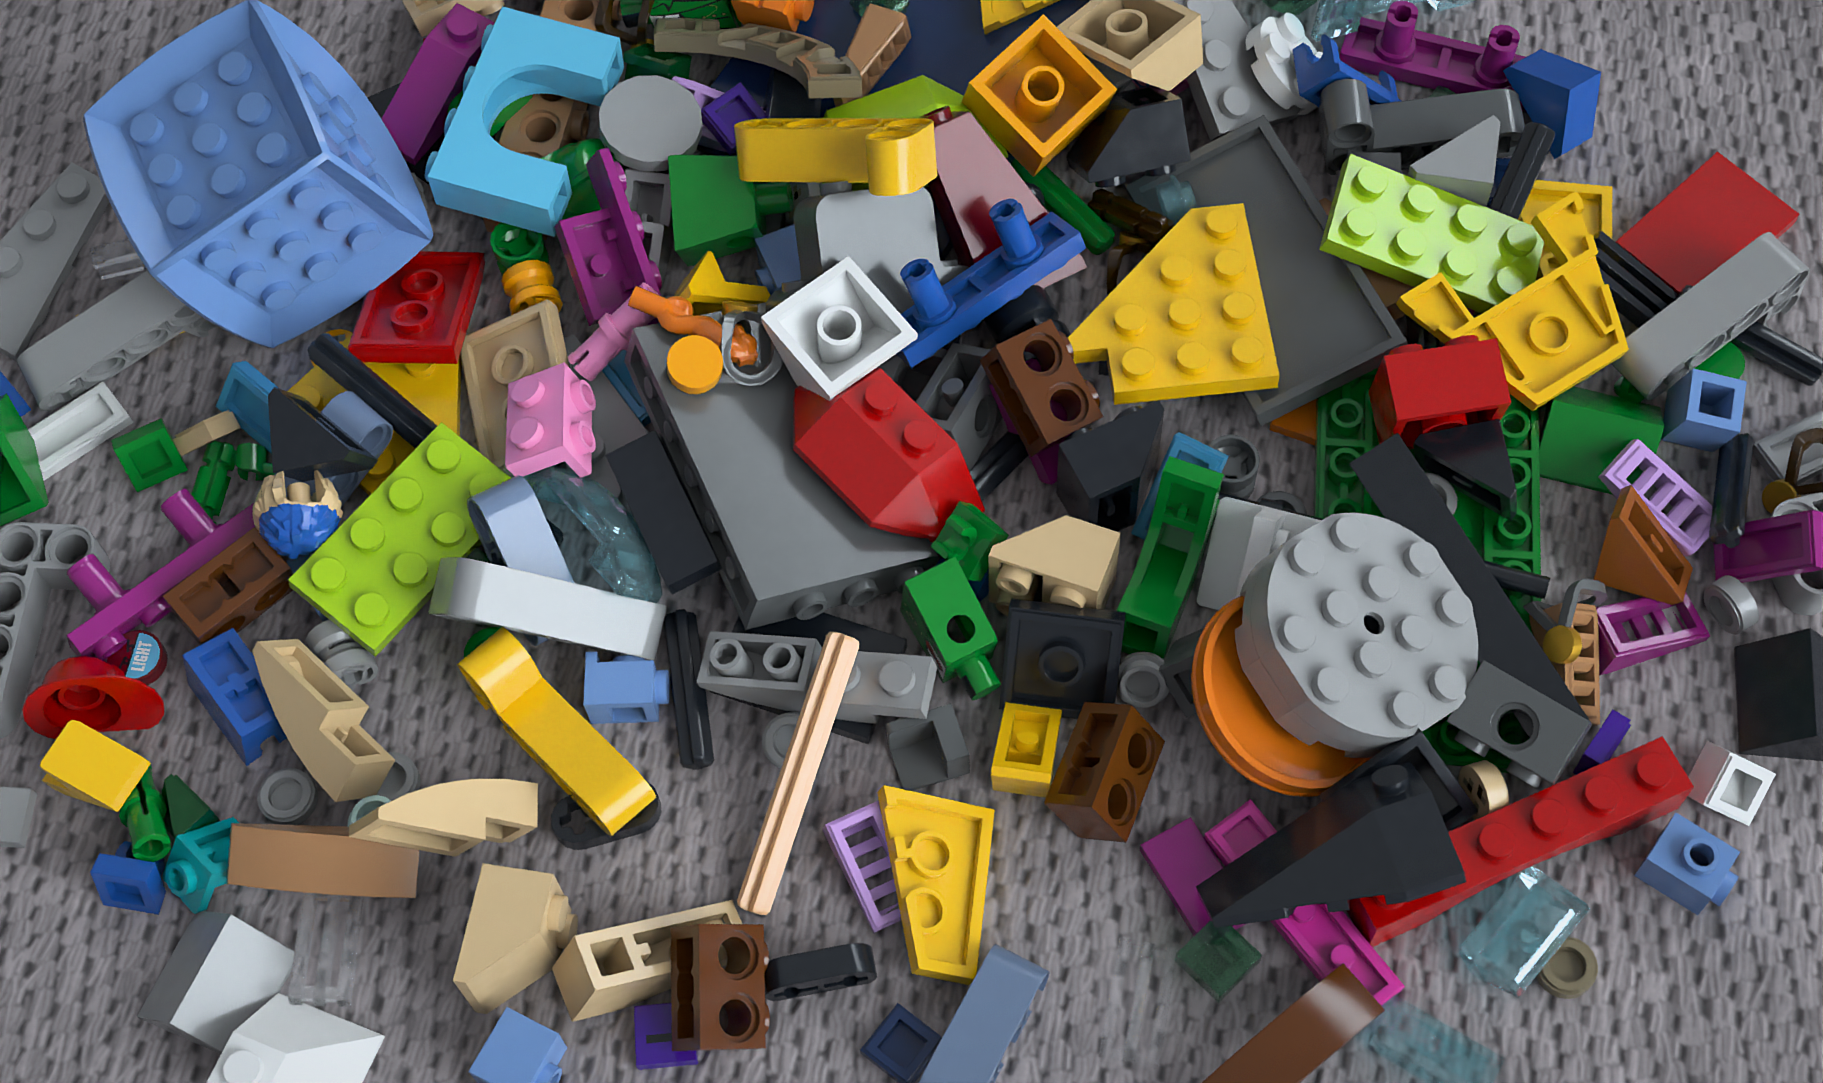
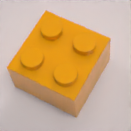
[961,14,1117,177]

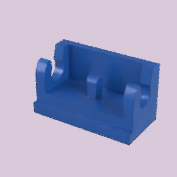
[1292,34,1402,107]
[182,628,287,766]

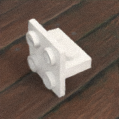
[1197,497,1321,610]

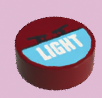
[107,630,168,685]

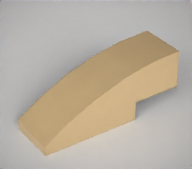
[252,639,395,802]
[349,779,538,857]

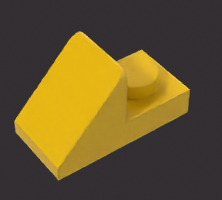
[674,251,771,316]
[991,702,1062,798]
[40,720,151,812]

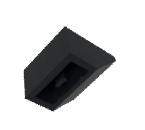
[1066,85,1191,188]
[1056,401,1164,532]

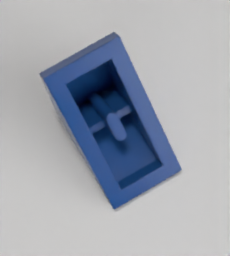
[1503,49,1601,159]

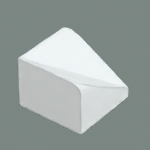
[1688,741,1776,826]

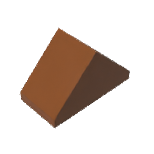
[1593,485,1693,605]

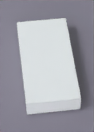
[28,381,134,480]

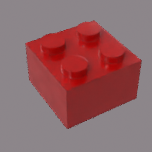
[1369,335,1511,450]

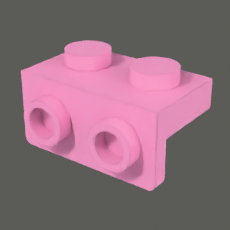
[505,362,596,478]

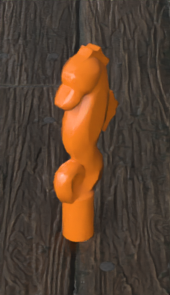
[628,286,758,367]

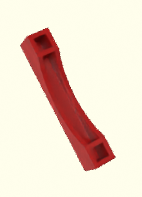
[1346,736,1694,947]

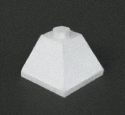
[206,993,385,1083]

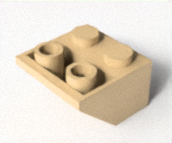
[988,515,1121,616]

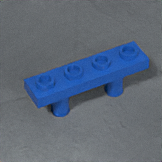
[896,198,1086,368]

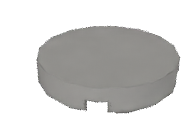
[599,75,702,172]

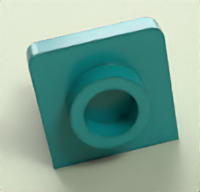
[163,817,239,914]

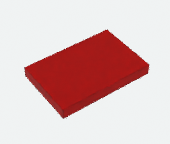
[1616,151,1800,294]
[348,251,485,364]

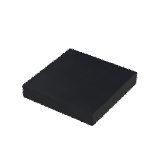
[999,598,1126,719]

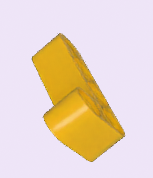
[734,118,937,196]
[457,627,656,836]

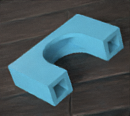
[425,6,624,237]

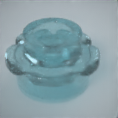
[1155,175,1197,223]

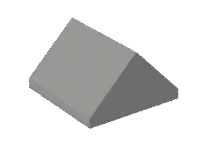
[1408,115,1500,207]
[137,911,300,1054]

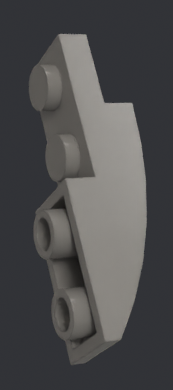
[697,631,937,724]

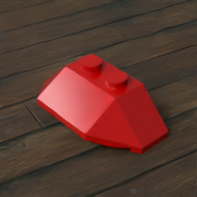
[793,367,985,543]

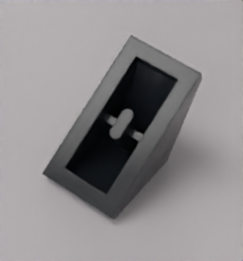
[268,387,378,482]
[1413,418,1517,521]

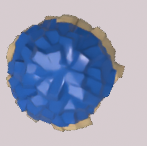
[252,470,343,559]

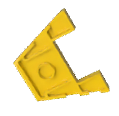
[1396,191,1629,411]

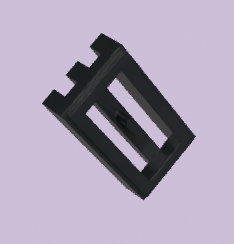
[1593,231,1679,328]

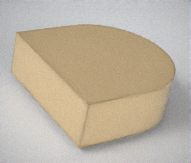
[173,410,241,456]

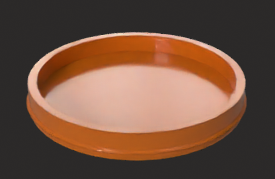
[1191,596,1372,797]

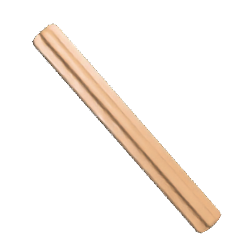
[737,632,859,915]

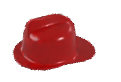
[22,656,165,739]

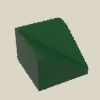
[162,774,220,839]

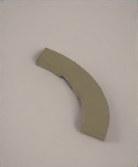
[654,18,862,98]

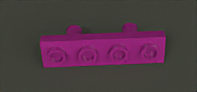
[1339,0,1526,112]
[66,488,255,660]

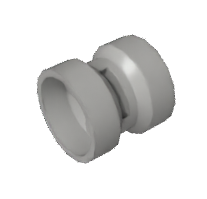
[306,620,379,689]

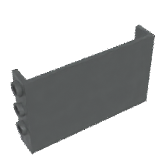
[624,302,940,630]

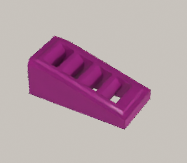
[1596,592,1710,676]

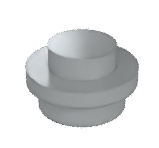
[1117,652,1170,708]

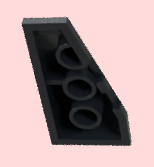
[1196,762,1466,928]

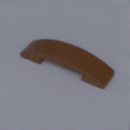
[1202,963,1385,1083]

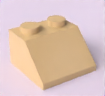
[1057,0,1203,91]
[453,863,578,1014]

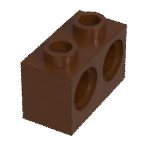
[979,319,1104,457]
[163,527,293,645]
[1044,702,1165,843]
[671,924,770,1051]

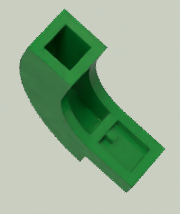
[1116,456,1224,660]

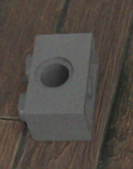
[916,343,1003,472]
[1447,660,1592,789]

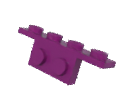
[554,147,662,326]

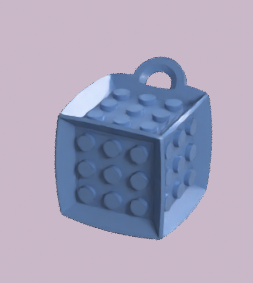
[83,0,433,348]

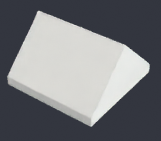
[761,256,918,401]

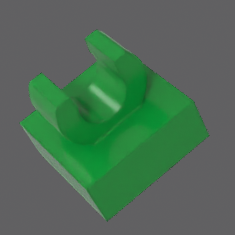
[111,418,188,493]
[931,501,1009,582]

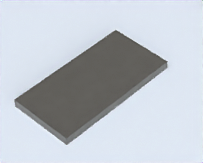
[1125,115,1408,426]

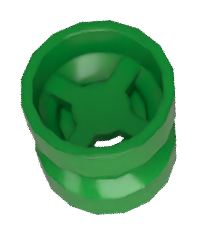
[490,222,550,276]

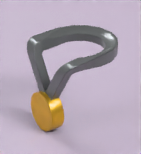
[719,301,783,386]
[1523,579,1607,665]

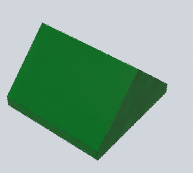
[1539,386,1665,495]

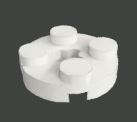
[1245,13,1323,115]

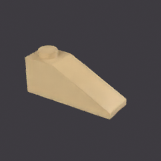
[552,900,742,1022]

